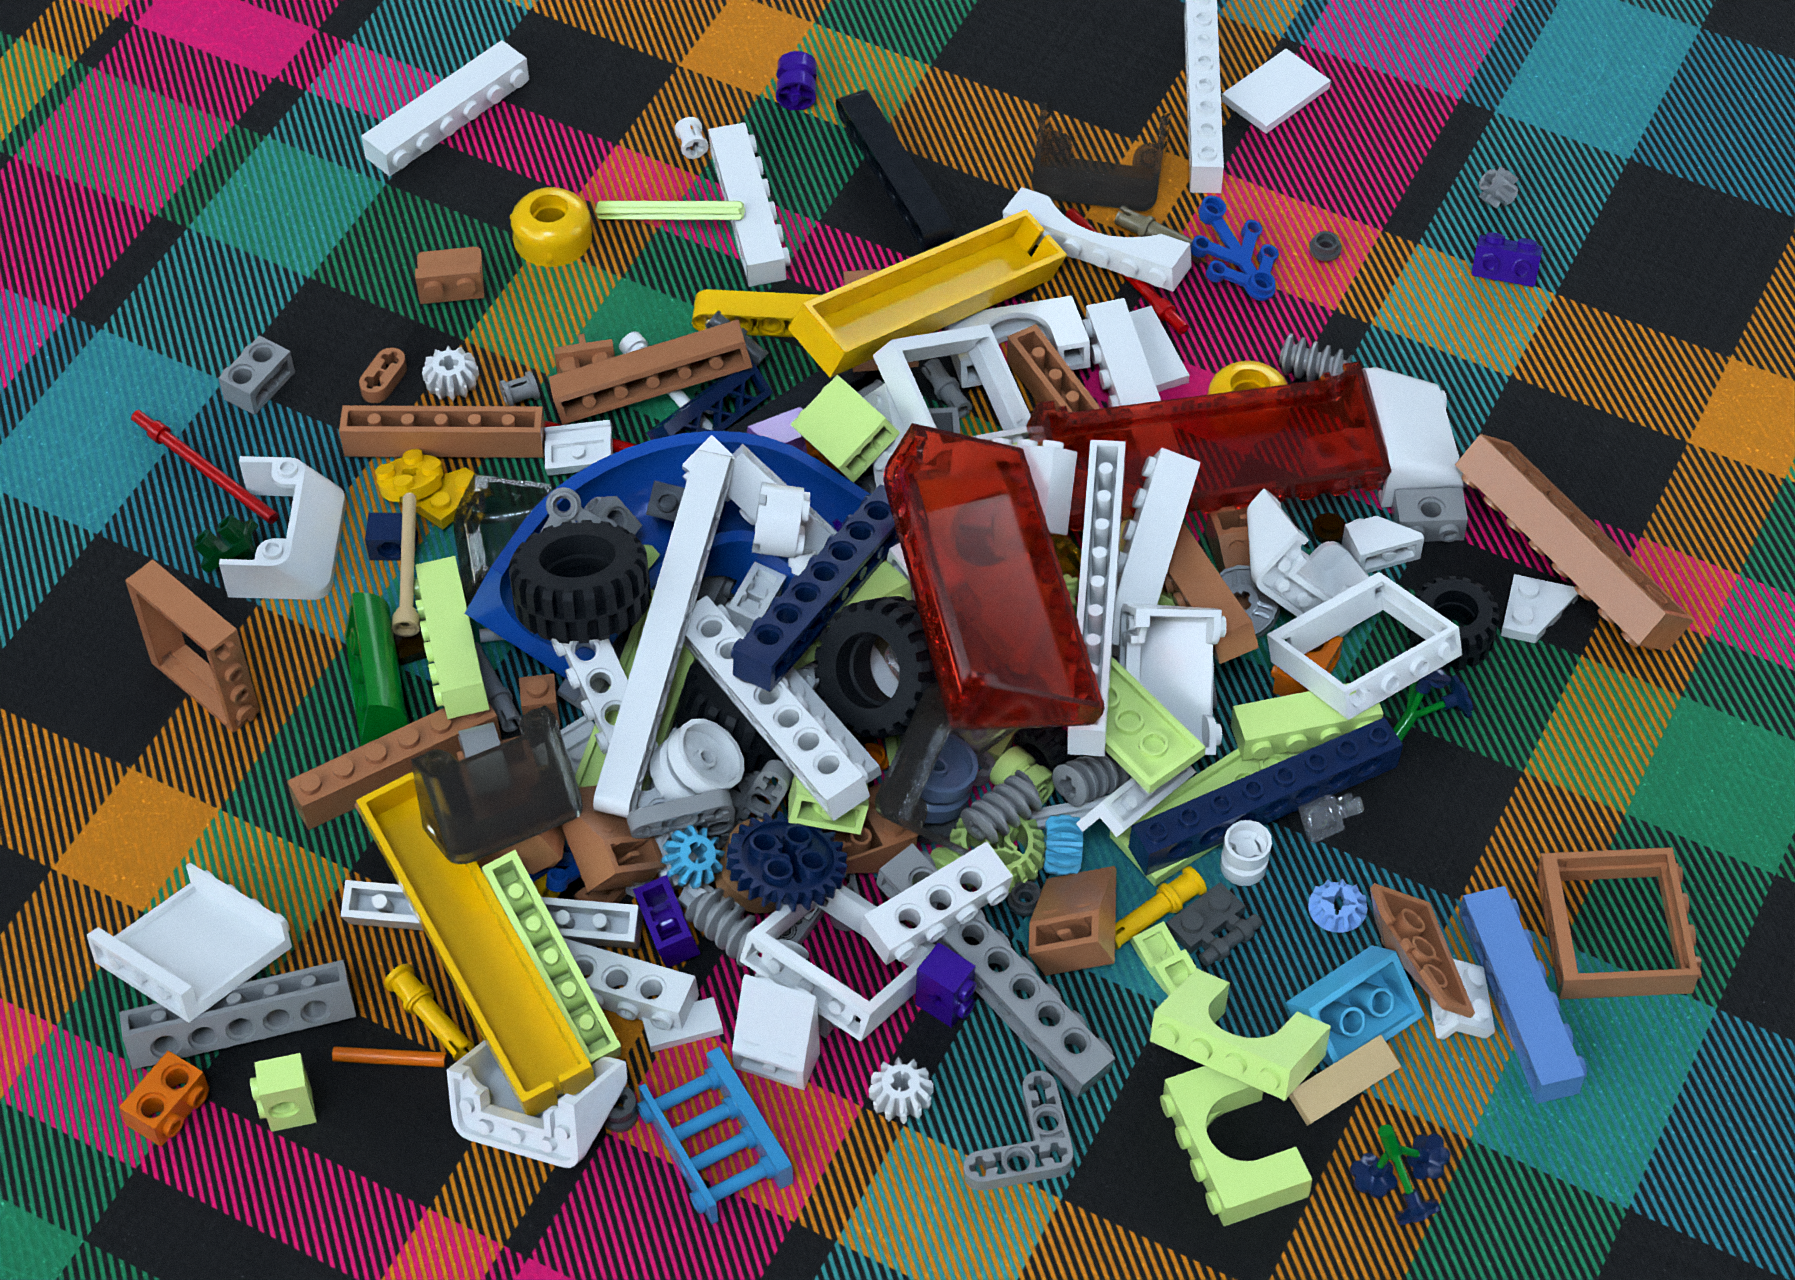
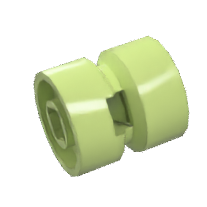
[990,746,1055,810]

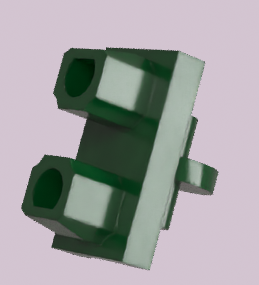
[194,514,258,573]

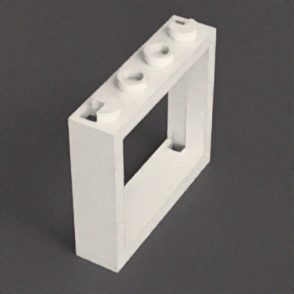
[873,324,1037,465]
[1267,572,1462,720]
[739,884,936,1042]

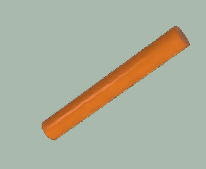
[332,1046,447,1068]

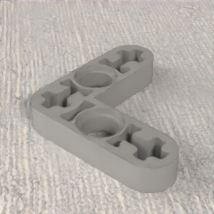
[729,760,794,828]
[626,789,735,849]
[963,1071,1073,1191]

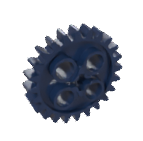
[726,811,847,912]

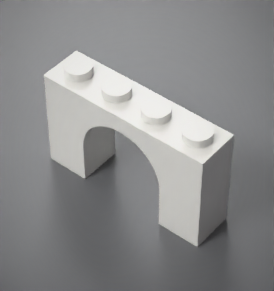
[945,296,1091,388]
[948,437,1077,535]

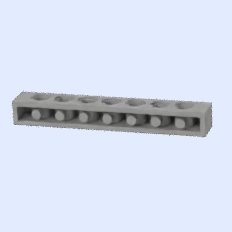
[876,843,1115,1099]

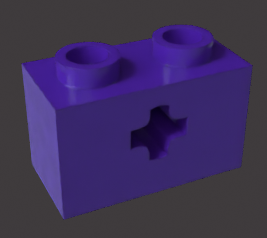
[633,875,701,968]
[915,942,977,1028]

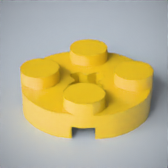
[375,449,445,502]

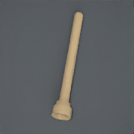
[392,492,420,637]

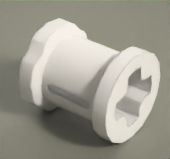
[674,117,709,159]

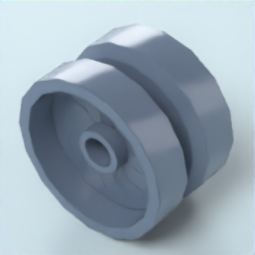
[891,730,979,824]

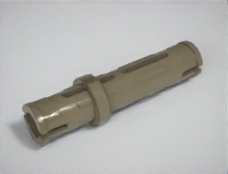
[1114,206,1204,264]

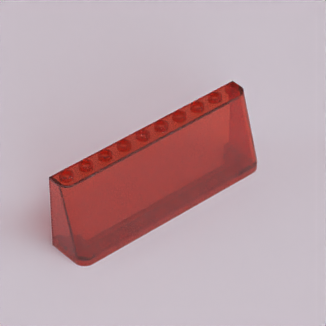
[1026,361,1392,531]
[883,423,1105,731]

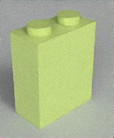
[790,375,900,483]

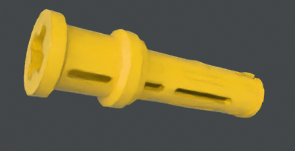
[1115,866,1207,950]
[384,963,474,1061]

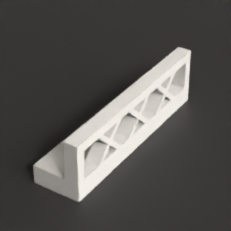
[1076,765,1196,837]

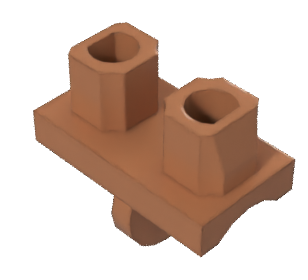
[554,333,615,374]

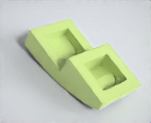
[1130,921,1197,996]

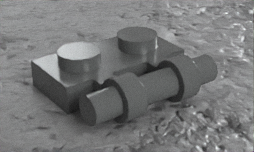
[1166,882,1263,967]

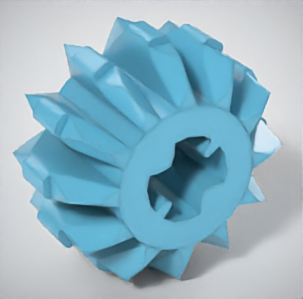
[1043,814,1084,876]
[661,825,725,889]

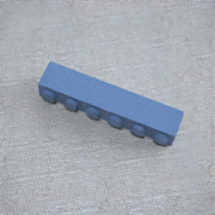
[1459,886,1587,1104]

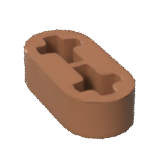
[359,347,407,403]

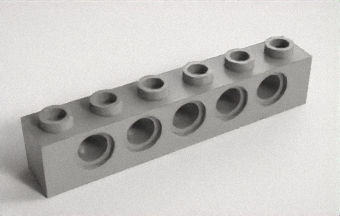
[119,960,356,1070]

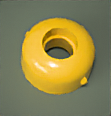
[510,187,592,267]
[1206,361,1292,445]

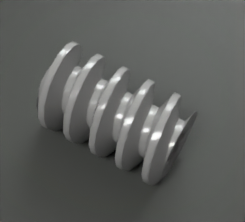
[1278,333,1352,391]
[1052,751,1129,806]
[961,770,1042,844]
[685,887,756,967]

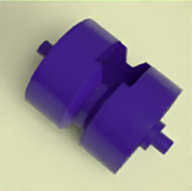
[776,51,817,110]

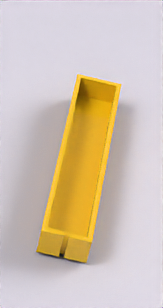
[788,209,1067,378]
[356,766,595,1116]

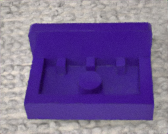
[1471,232,1543,287]

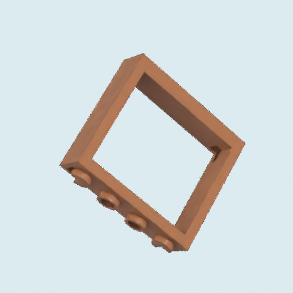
[125,559,260,733]
[1536,847,1702,1000]

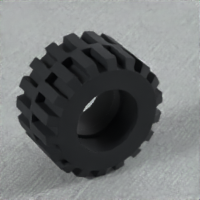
[1407,576,1500,671]

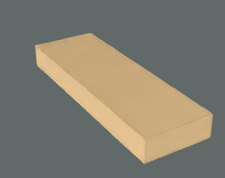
[1289,1034,1401,1125]

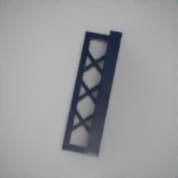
[646,360,773,440]

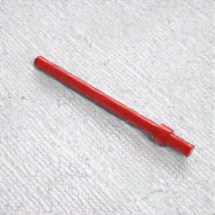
[1065,208,1189,335]
[131,410,278,524]

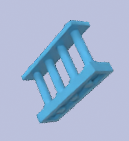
[636,1046,793,1224]

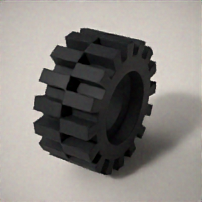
[1013,714,1078,773]

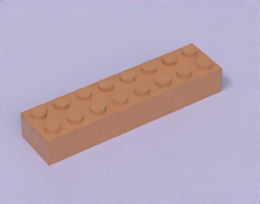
[1455,434,1694,651]

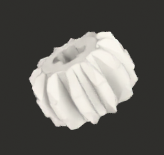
[422,346,479,401]
[869,1057,933,1124]

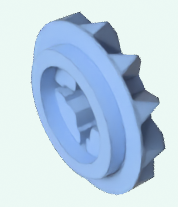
[1308,879,1368,933]

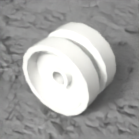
[650,718,745,801]

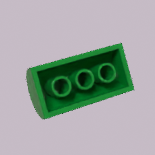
[344,592,407,747]

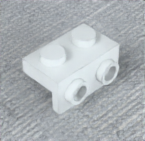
[1429,959,1495,1040]

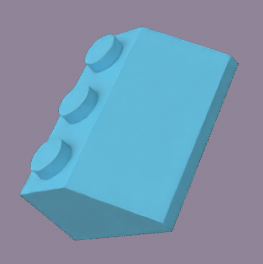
[1285,945,1424,1066]

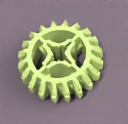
[948,815,1046,893]

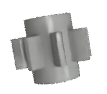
[1479,167,1518,209]

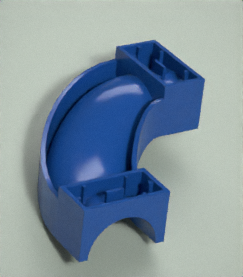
[464,431,871,680]

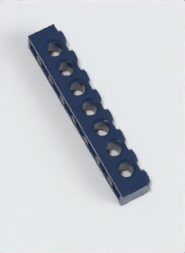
[731,484,917,692]
[1128,717,1403,876]

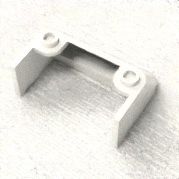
[219,456,346,600]

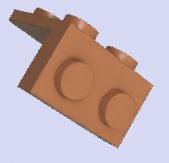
[415,247,485,304]

